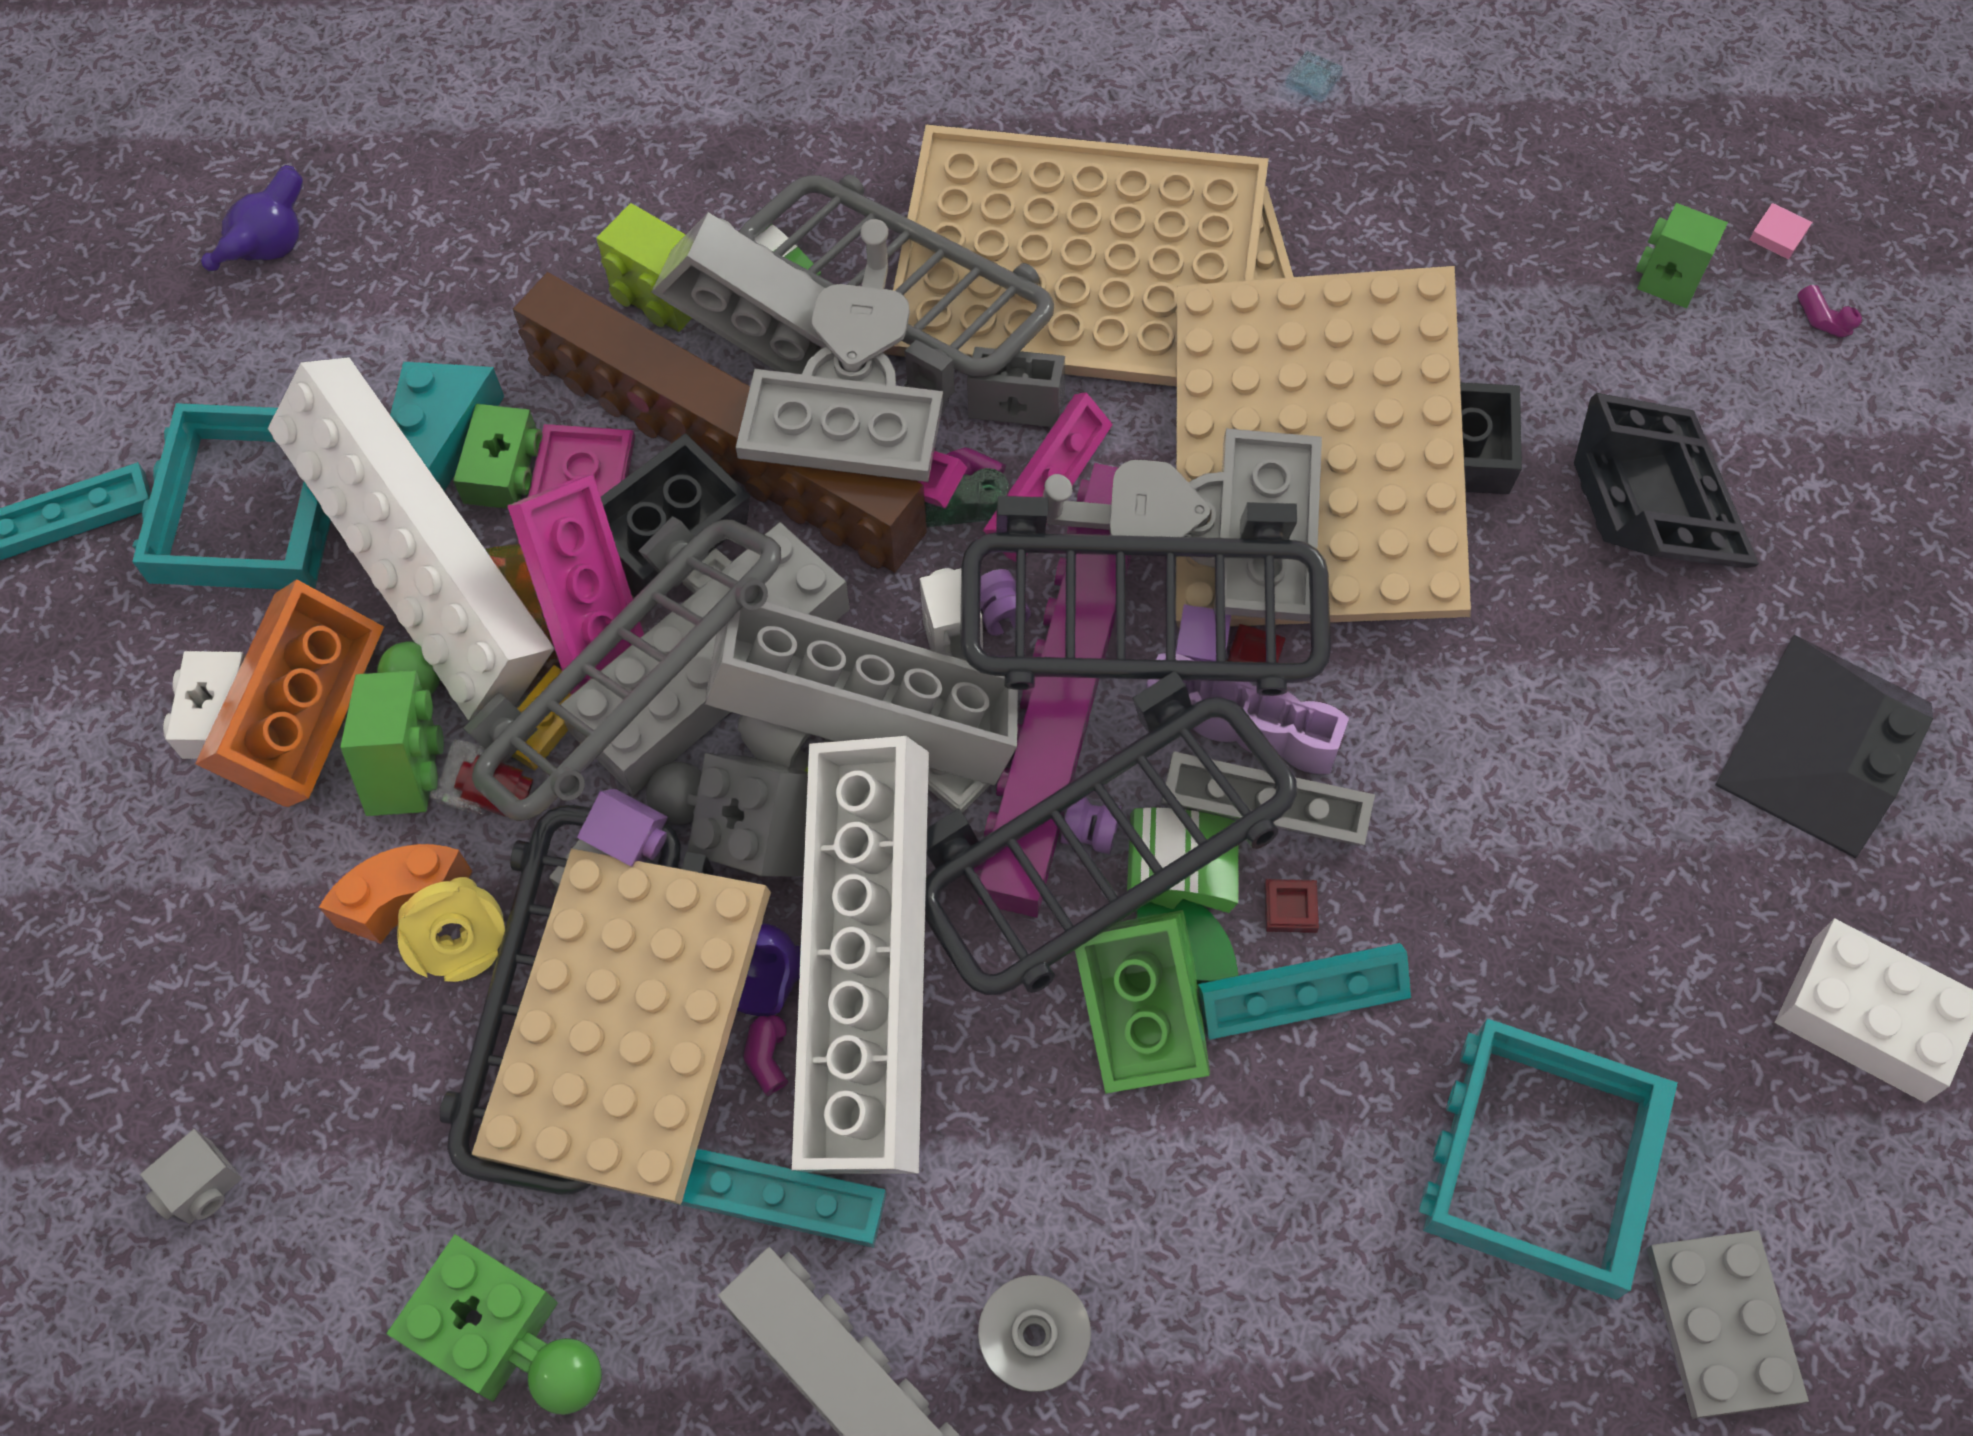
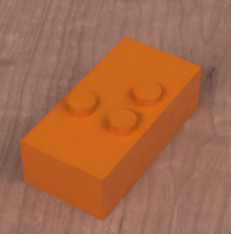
[195,579,384,807]

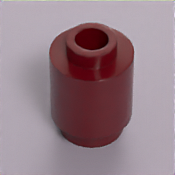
[454,754,534,817]

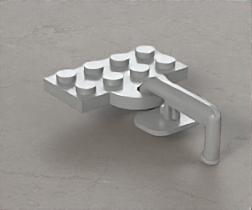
[736,219,943,482]
[1042,428,1322,622]

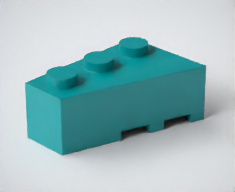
[390,361,505,491]

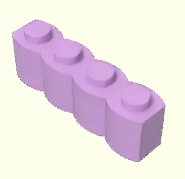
[1146,653,1349,774]

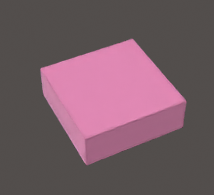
[1749,203,1812,259]

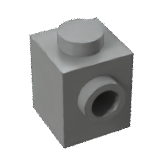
[140,1129,243,1224]

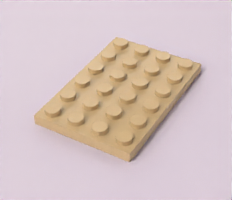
[472,848,771,1205]

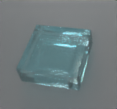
[1285,50,1343,103]

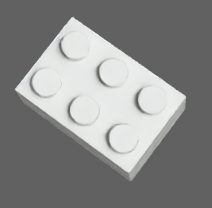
[1775,918,1973,1103]

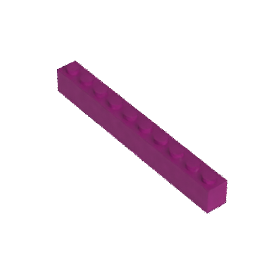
[971,463,1131,918]

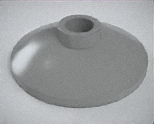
[978,1275,1091,1392]

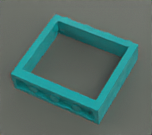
[132,403,331,589]
[1418,1018,1678,1300]

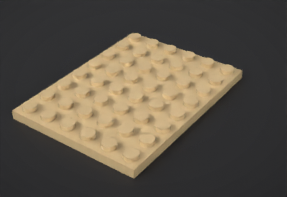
[884,125,1268,387]
[1176,266,1471,627]

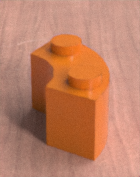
[319,844,472,944]

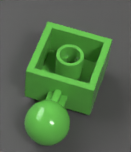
[340,641,444,816]
[386,1234,602,1415]

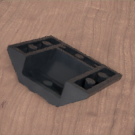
[1574,393,1759,568]
[1715,635,1933,858]

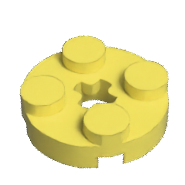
[397,877,505,982]

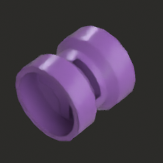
[980,569,1031,636]
[1061,798,1122,855]

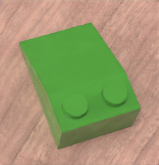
[1075,910,1210,1094]

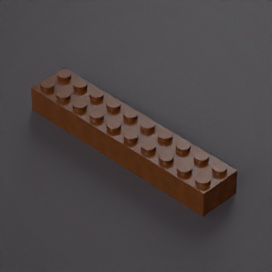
[513,272,927,573]

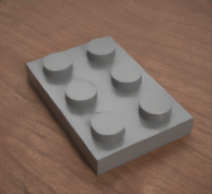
[1647,1230,1809,1419]

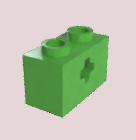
[1635,203,1728,308]
[453,404,542,509]

